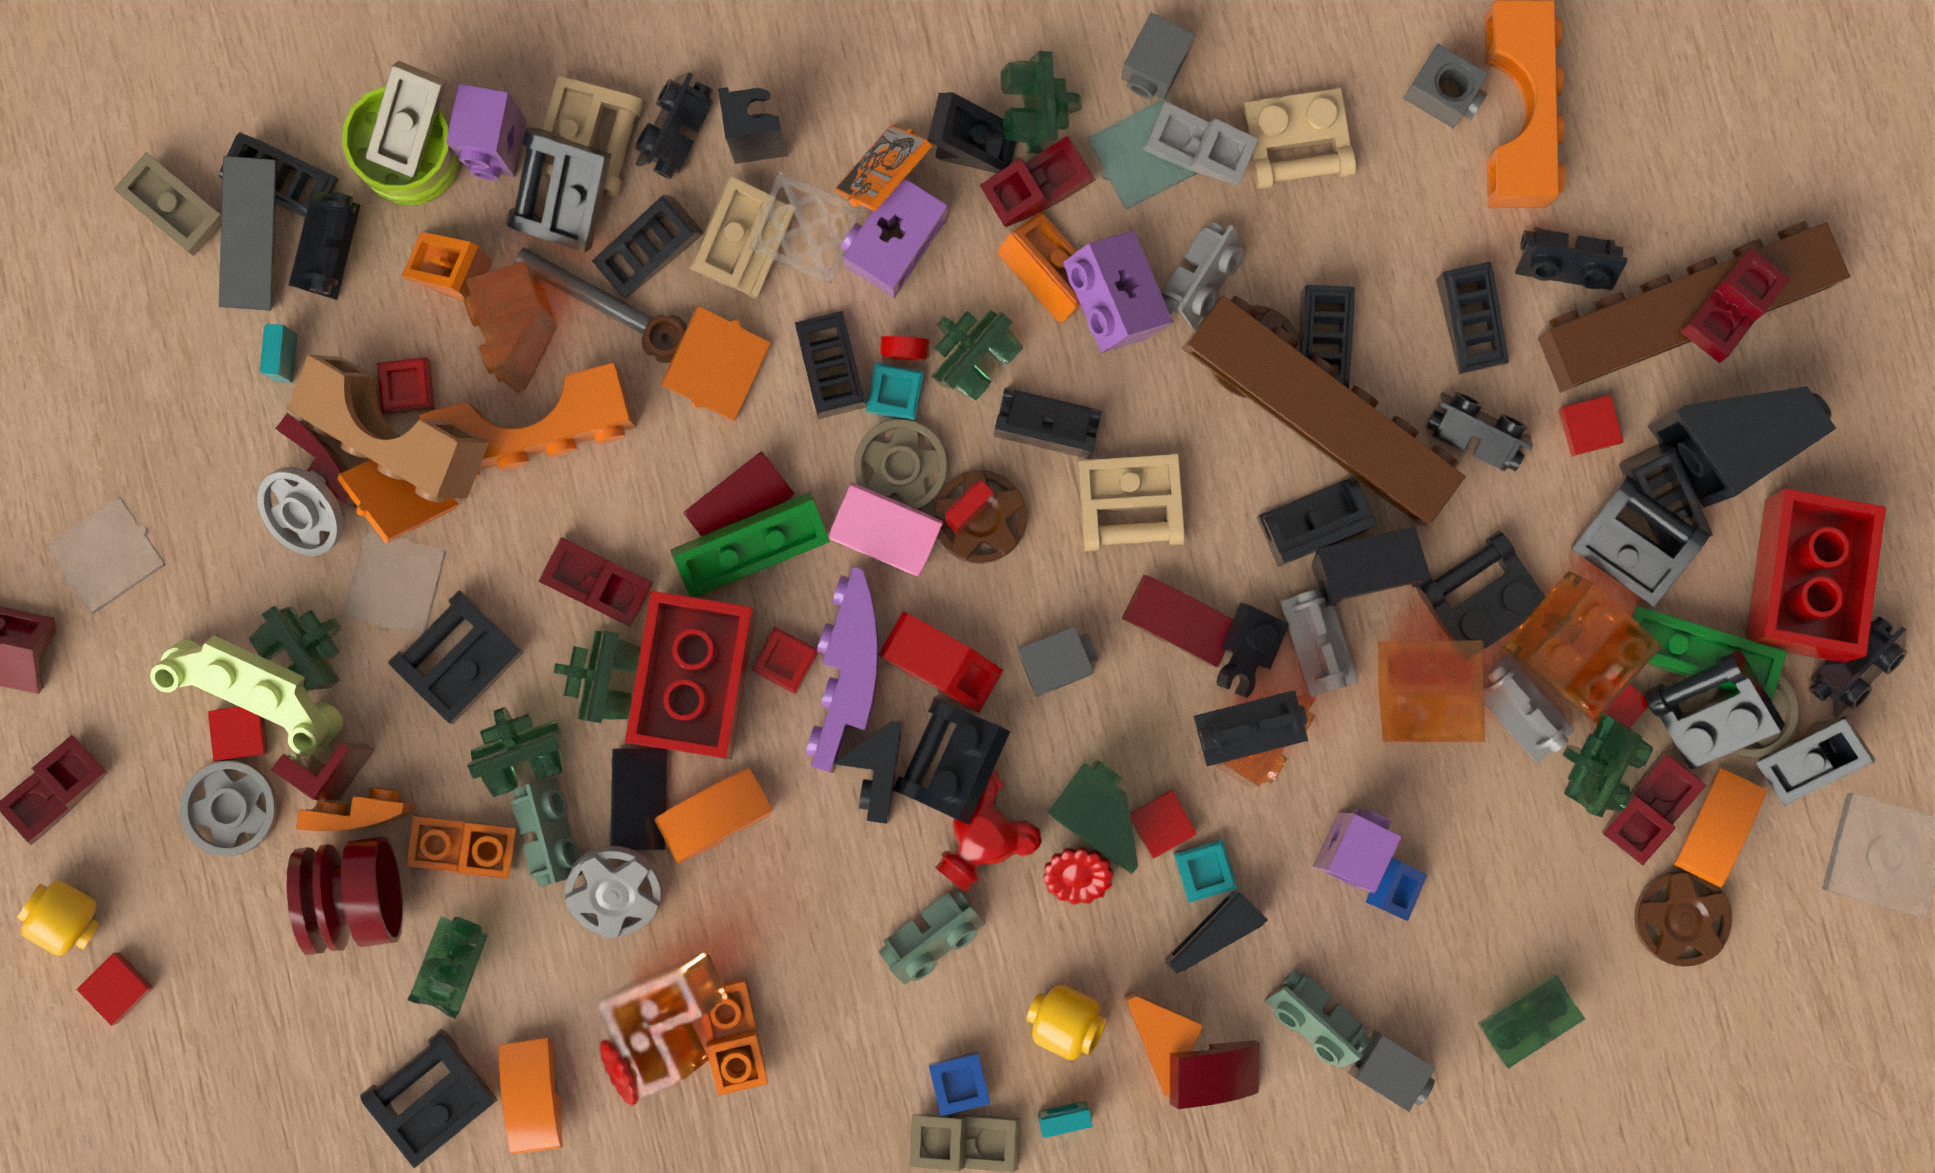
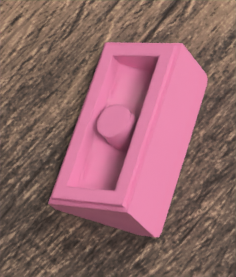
[828,482,944,576]

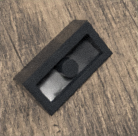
[610,748,668,850]

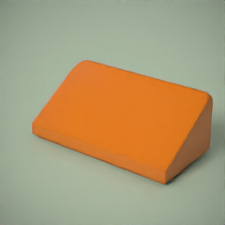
[997,212,1081,323]

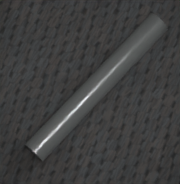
[514,248,653,335]

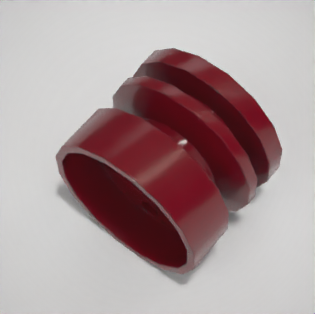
[286,837,403,955]

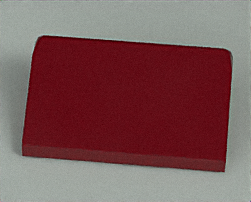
[683,451,795,536]

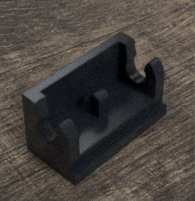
[718,87,788,164]
[994,387,1102,459]
[1257,478,1378,567]
[1311,527,1431,607]

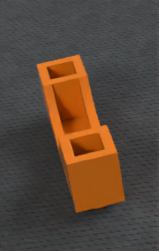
[1484,0,1566,208]
[419,362,636,479]

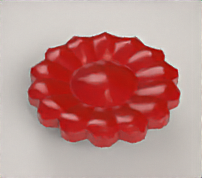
[1043,847,1113,905]
[599,1039,642,1106]

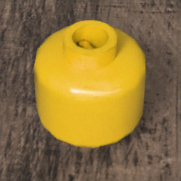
[17,880,101,956]
[1027,984,1106,1061]

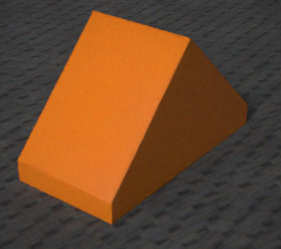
[402,231,492,306]
[1124,992,1203,1097]

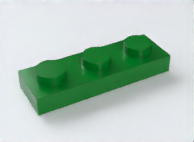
[670,492,830,598]
[1619,605,1787,700]

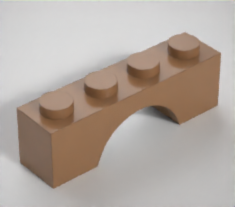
[288,355,489,503]

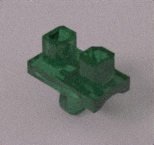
[1000,51,1082,153]
[931,310,1023,400]
[249,606,342,693]
[553,630,641,723]
[467,706,563,797]
[1563,713,1653,818]
[407,916,488,1019]
[1477,974,1585,1069]

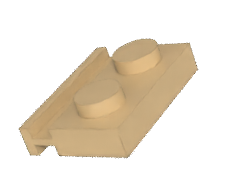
[689,176,796,299]

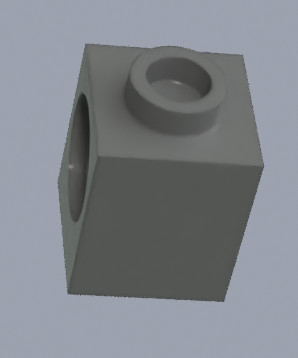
[1121,12,1195,100]
[1403,43,1489,129]
[1017,626,1098,697]
[1348,1030,1435,1112]

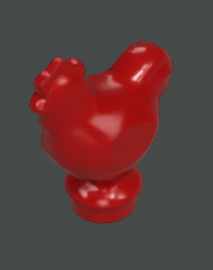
[935,770,1042,893]

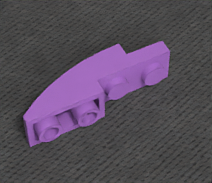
[806,567,879,773]

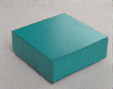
[260,324,297,383]
[866,362,924,421]
[1173,839,1237,903]
[1037,1101,1093,1138]

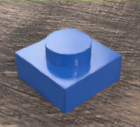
[1366,858,1427,921]
[929,1052,990,1116]

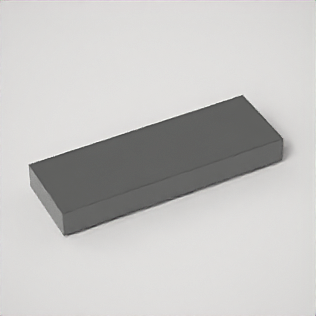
[219,156,277,311]

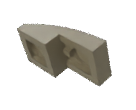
[910,1114,1020,1172]

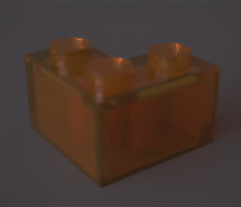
[598,951,729,1097]

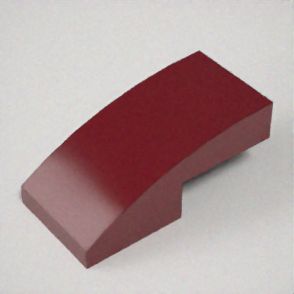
[980,136,1096,227]
[1680,247,1791,364]
[275,413,358,509]
[538,537,653,627]
[1121,574,1233,668]
[0,735,107,845]
[1602,751,1707,866]
[1170,1040,1260,1109]

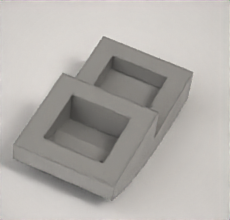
[1142,101,1259,185]

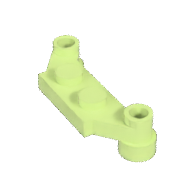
[150,635,344,756]

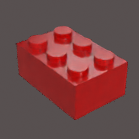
[1746,488,1886,663]
[625,591,757,760]

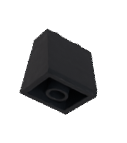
[1648,386,1837,508]

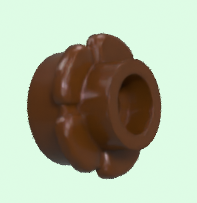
[642,315,687,363]

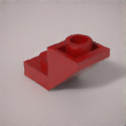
[878,612,1003,714]

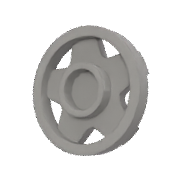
[257,467,346,556]
[180,761,278,856]
[565,846,662,938]

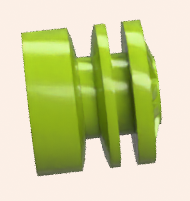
[342,86,461,206]

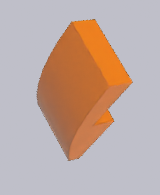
[655,767,773,864]
[1674,767,1768,887]
[296,787,415,831]
[406,815,516,879]
[695,977,768,1096]
[498,1038,563,1155]

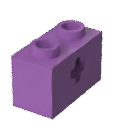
[446,83,526,181]
[841,178,948,299]
[1063,231,1173,353]
[1313,808,1402,893]

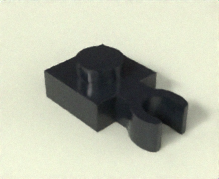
[1216,603,1289,698]

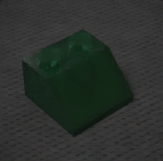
[1044,760,1138,874]

